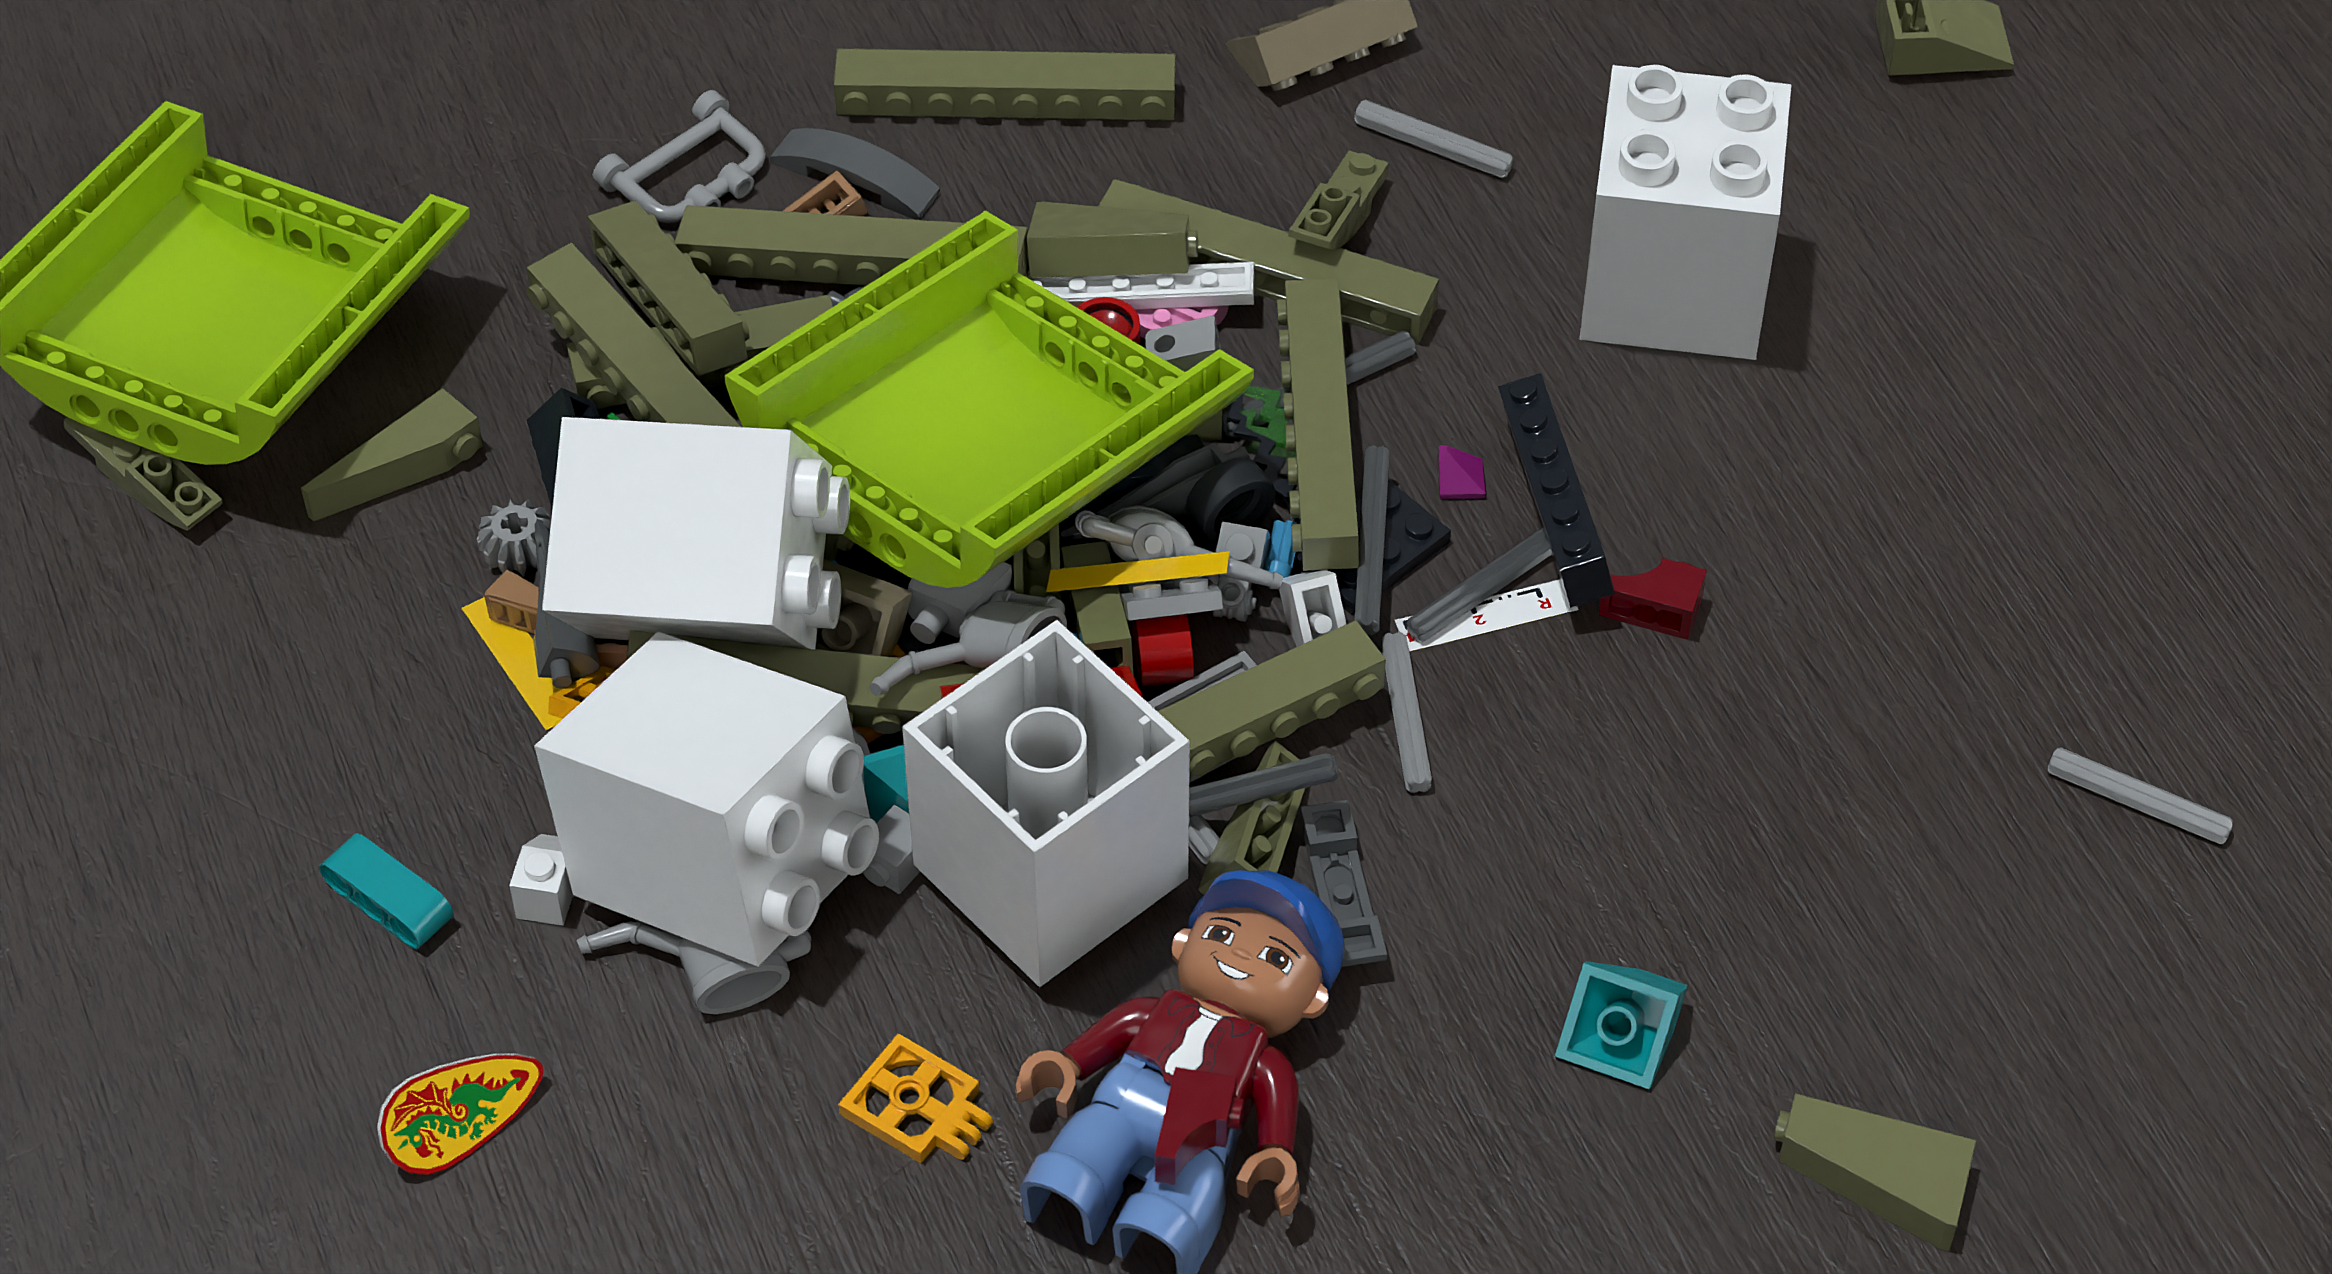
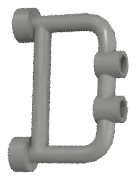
[593,90,766,223]

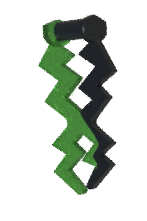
[1227,386,1299,521]

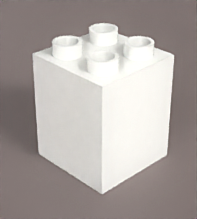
[1579,65,1791,360]
[542,417,850,649]
[903,620,1190,987]
[534,632,879,966]

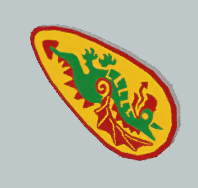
[377,1054,544,1175]

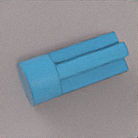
[1264,520,1296,587]

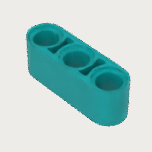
[319,833,454,949]

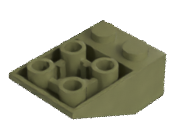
[1874,0,2014,75]

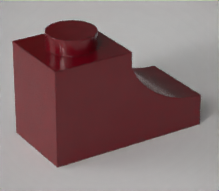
[1599,558,1707,640]
[1155,1067,1244,1185]

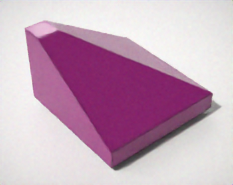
[1437,445,1486,499]

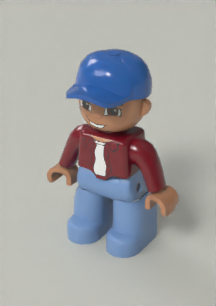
[1016,870,1345,1274]

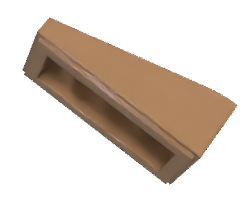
[783,171,868,216]
[484,570,538,634]

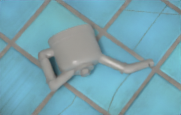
[1075,505,1283,589]
[869,590,1067,696]
[577,920,811,1014]

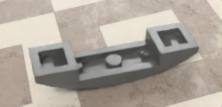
[770,128,940,220]
[1300,800,1387,967]

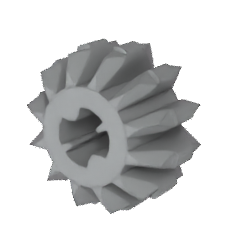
[477,498,551,577]

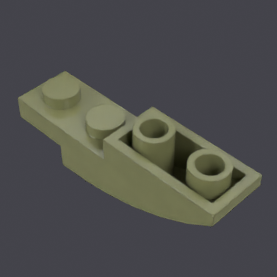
[1288,151,1389,249]
[64,417,222,531]

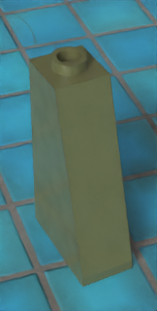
[1027,202,1198,278]
[1060,541,1134,677]
[1773,1094,1976,1251]

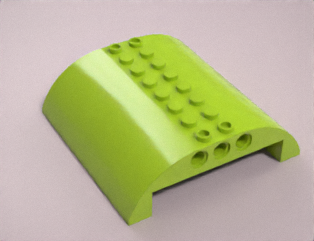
[0,101,470,465]
[725,211,1254,588]

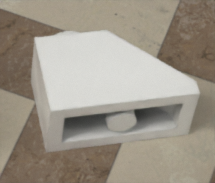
[1279,570,1346,647]
[509,834,573,926]

